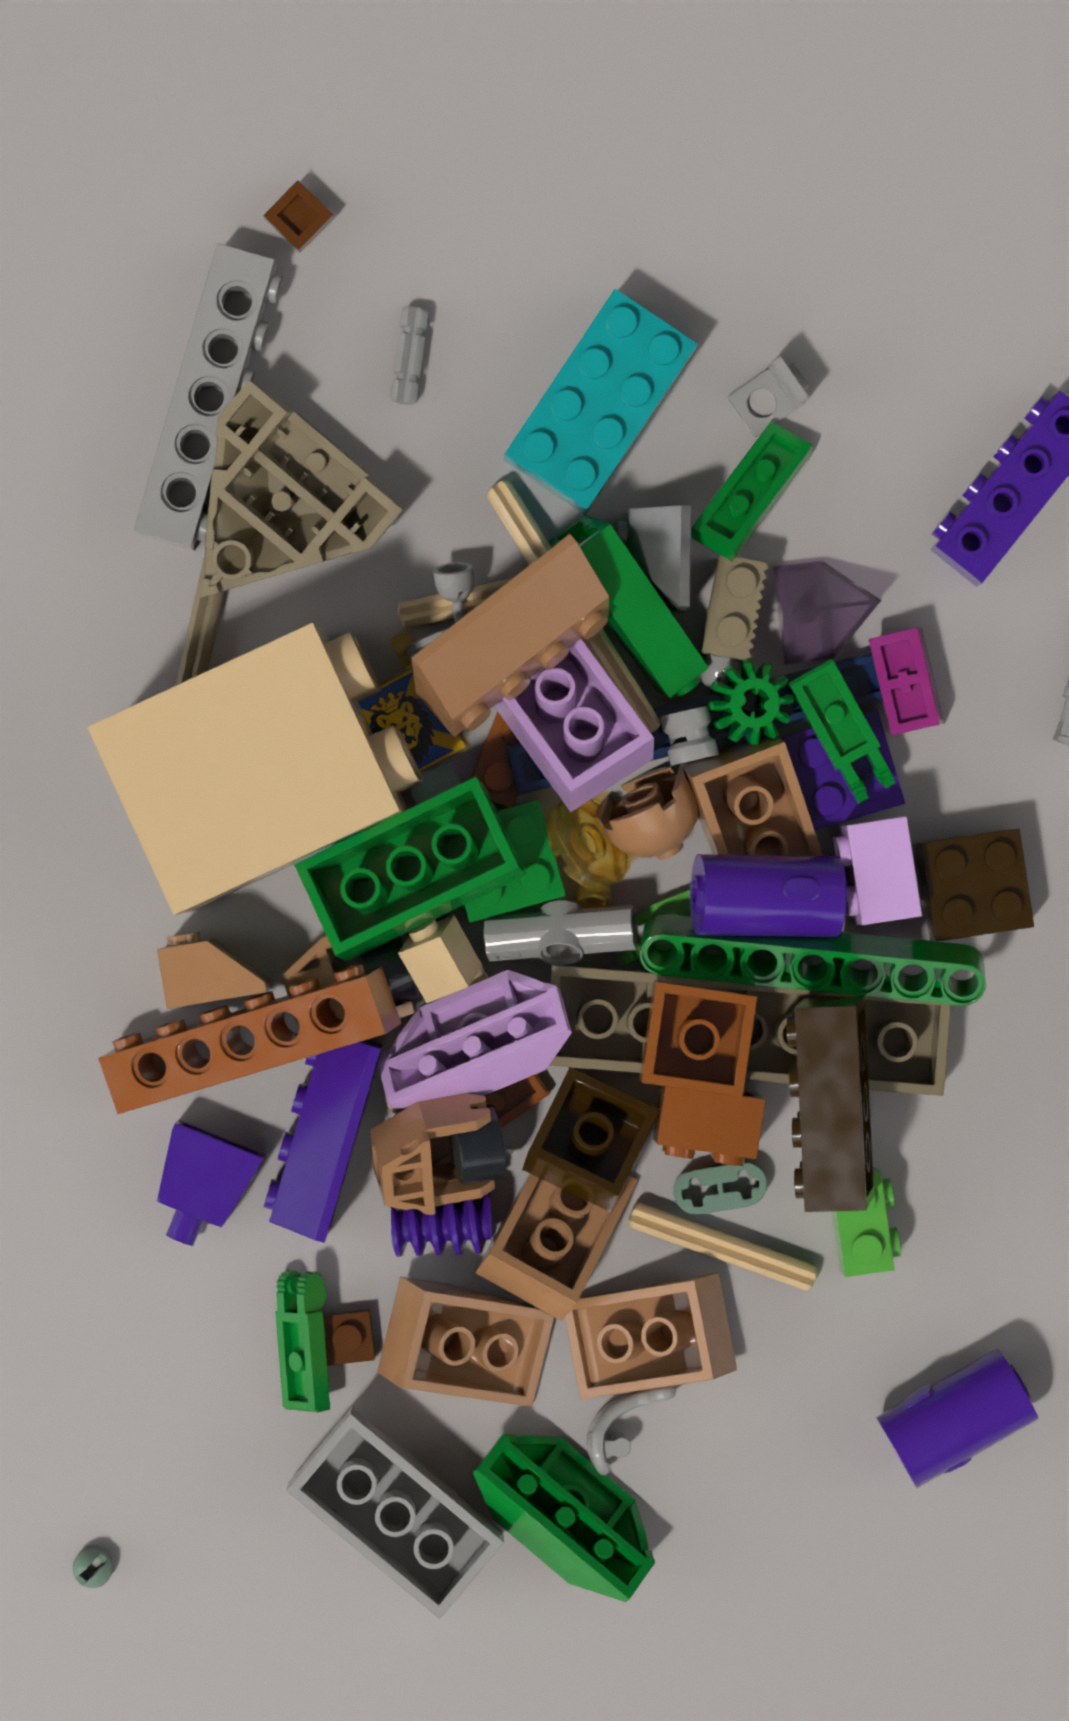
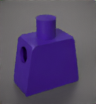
[157,1120,265,1246]

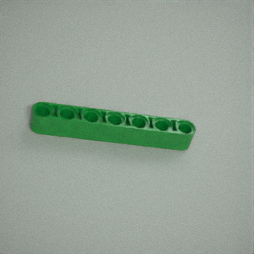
[640,914,986,1006]

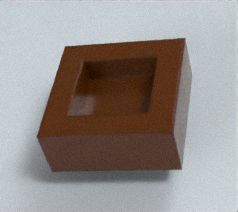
[263,180,334,253]
[323,1309,375,1366]

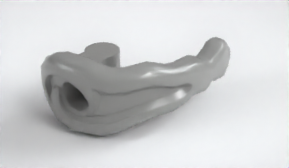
[586,1385,676,1475]

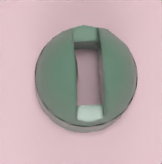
[73,1546,114,1588]

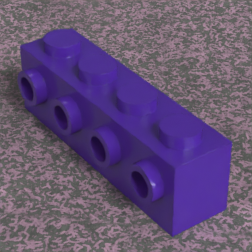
[930,391,1069,587]

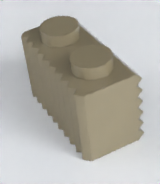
[700,555,769,663]

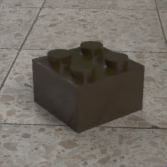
[915,828,1034,941]
[522,1067,660,1213]

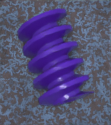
[391,1192,492,1257]

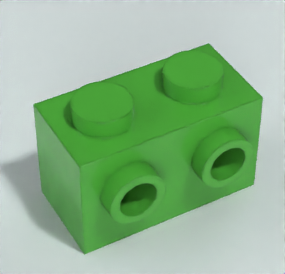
[832,1167,901,1277]

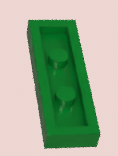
[691,421,813,561]

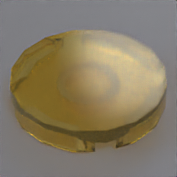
[547,797,631,891]

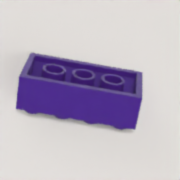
[263,1040,383,1243]

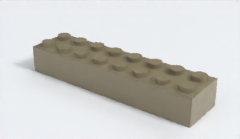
[549,965,951,1096]

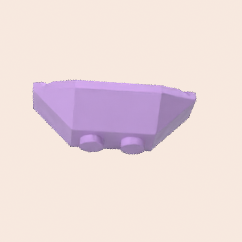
[378,970,572,1108]

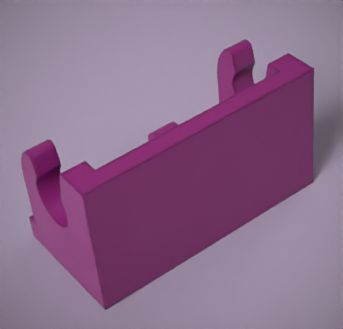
[869,627,945,736]

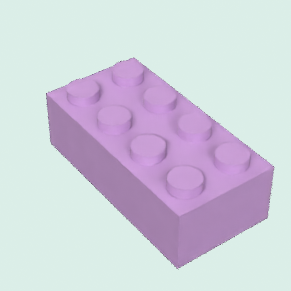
[494,638,654,812]

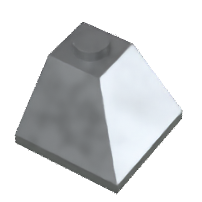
[617,505,691,613]

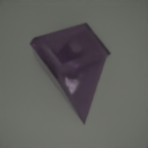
[772,561,881,665]

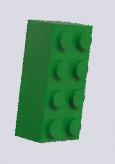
[294,777,527,961]

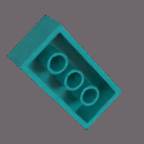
[504,289,698,515]

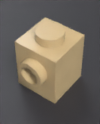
[398,915,482,1003]

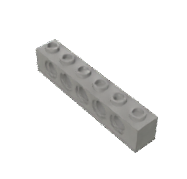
[133,243,283,551]

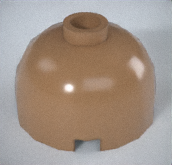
[596,767,698,860]

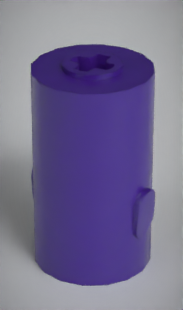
[690,854,846,937]
[876,1348,1039,1488]

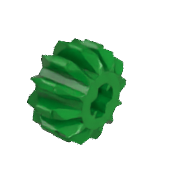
[707,660,794,745]

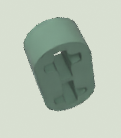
[673,1161,767,1215]

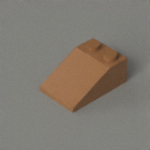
[680,733,823,856]
[475,1173,638,1321]
[565,1273,737,1399]
[377,1276,554,1407]

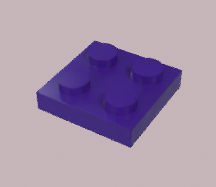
[781,709,906,830]

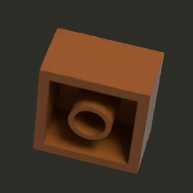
[639,980,757,1098]
[653,1086,766,1166]

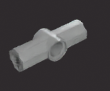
[484,900,639,966]

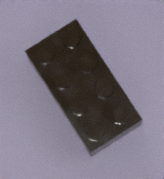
[786,996,875,1212]

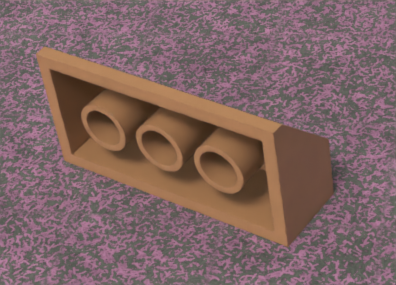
[412,534,609,737]

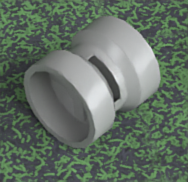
[659,706,719,766]

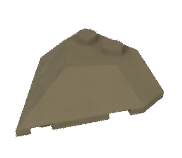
[200,380,404,598]

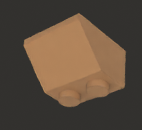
[157,931,272,1009]

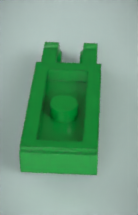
[787,659,895,804]
[275,1270,330,1413]

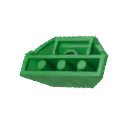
[473,1434,655,1602]

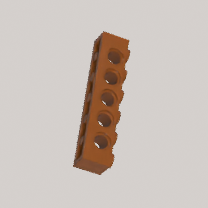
[98,964,401,1114]

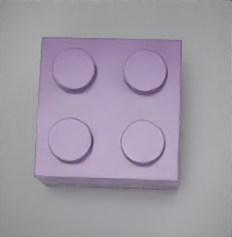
[832,816,922,925]

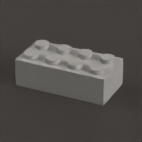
[286,1406,504,1619]

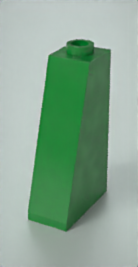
[548,514,709,698]

